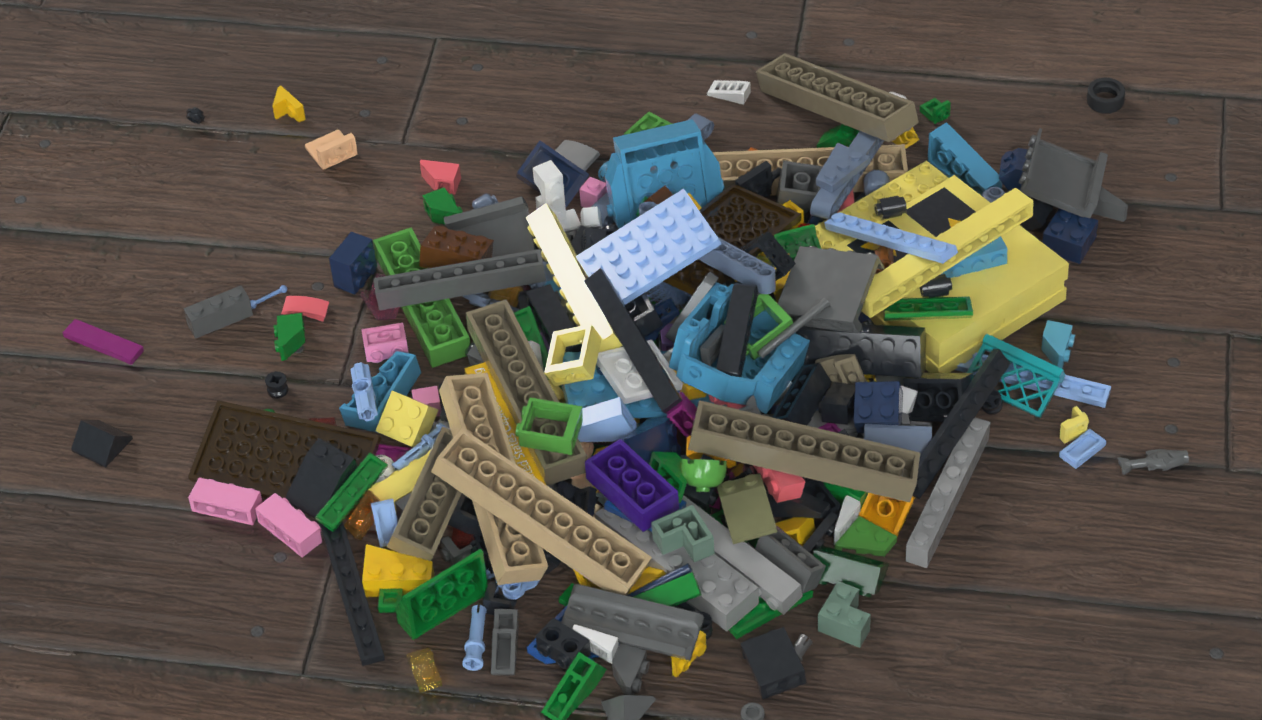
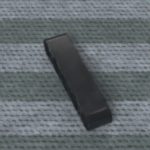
[717,283,758,378]

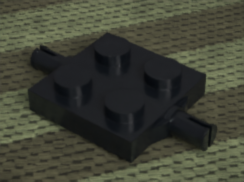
[735,161,781,198]

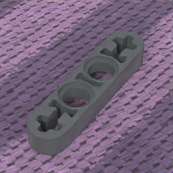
[665,272,719,343]

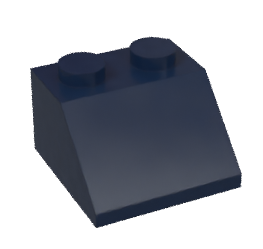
[999,148,1028,192]

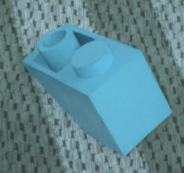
[1041,320,1075,368]

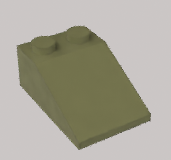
[717,473,777,544]

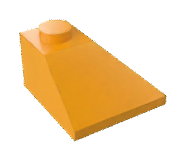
[858,493,915,537]

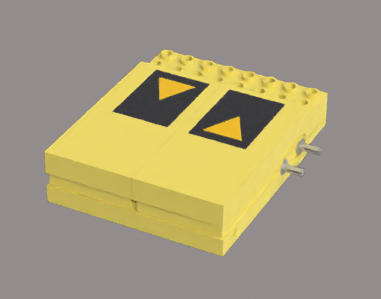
[815,161,1069,373]

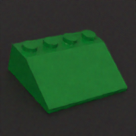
[395,549,488,640]

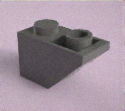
[612,643,650,695]

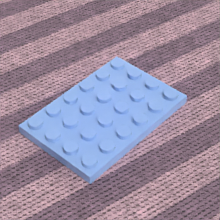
[576,189,721,305]

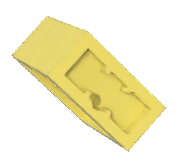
[544,324,602,386]

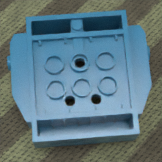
[605,119,725,229]
[669,282,810,414]

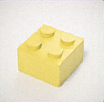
[375,391,439,447]

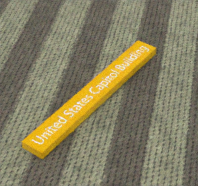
[465,362,546,485]

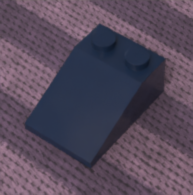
[516,141,590,208]
[624,417,681,464]

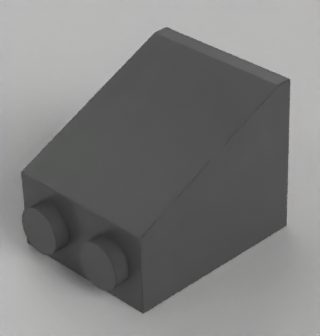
[776,160,823,215]

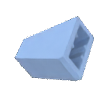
[578,397,637,442]

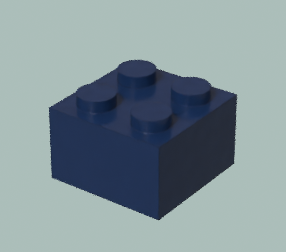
[1042,208,1098,264]
[329,231,377,295]
[854,381,903,433]

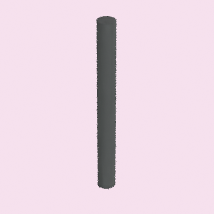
[757,298,830,359]

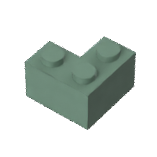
[651,505,715,563]
[818,581,871,648]

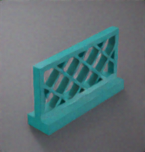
[967,333,1065,418]

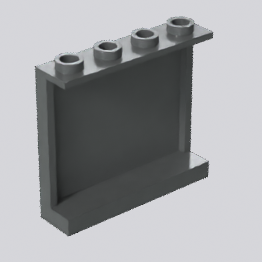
[1019,128,1108,218]
[444,196,536,257]
[778,246,884,334]

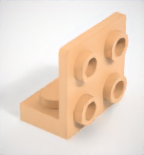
[305,130,358,170]

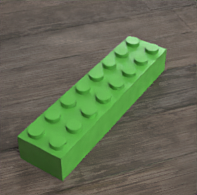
[373,227,470,368]

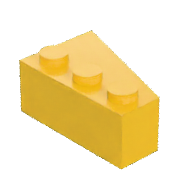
[362,544,435,597]

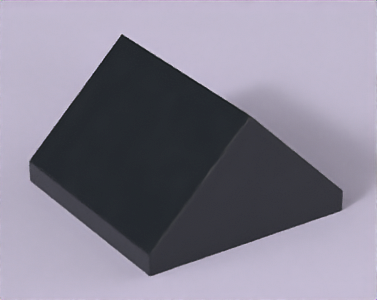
[71,420,133,468]

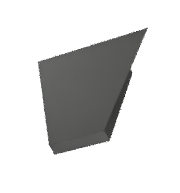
[601,695,656,720]

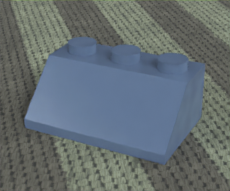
[864,424,932,456]

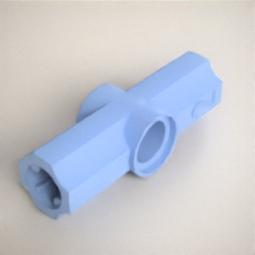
[350,362,378,422]

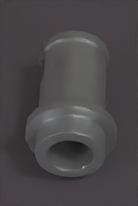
[793,634,812,662]

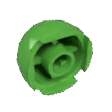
[681,459,727,492]

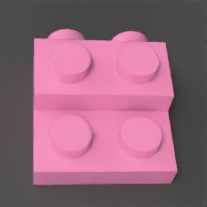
[361,323,409,363]

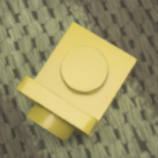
[1060,406,1089,444]

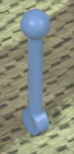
[250,285,288,309]

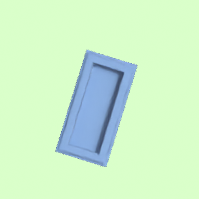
[1059,429,1106,469]
[371,499,398,548]

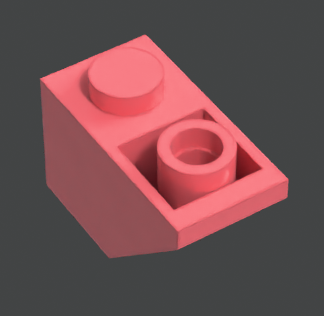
[420,160,461,195]

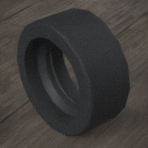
[1087,78,1125,114]

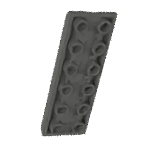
[561,584,704,661]

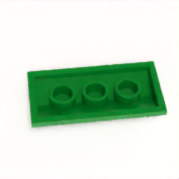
[884,296,973,321]

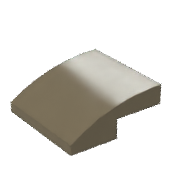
[815,354,867,390]

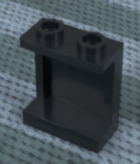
[740,627,807,699]

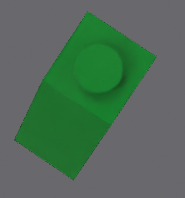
[816,124,859,148]

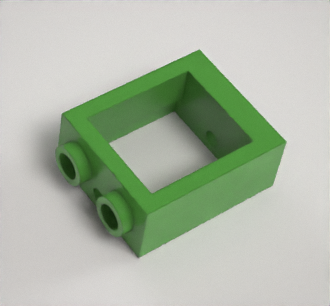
[724,294,793,360]
[515,398,583,455]

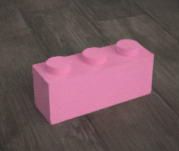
[188,478,263,525]
[255,493,322,558]

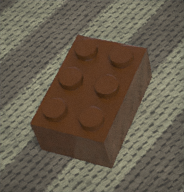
[419,226,494,269]

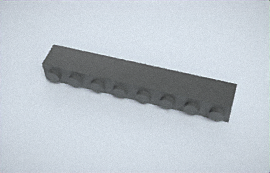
[373,249,546,311]

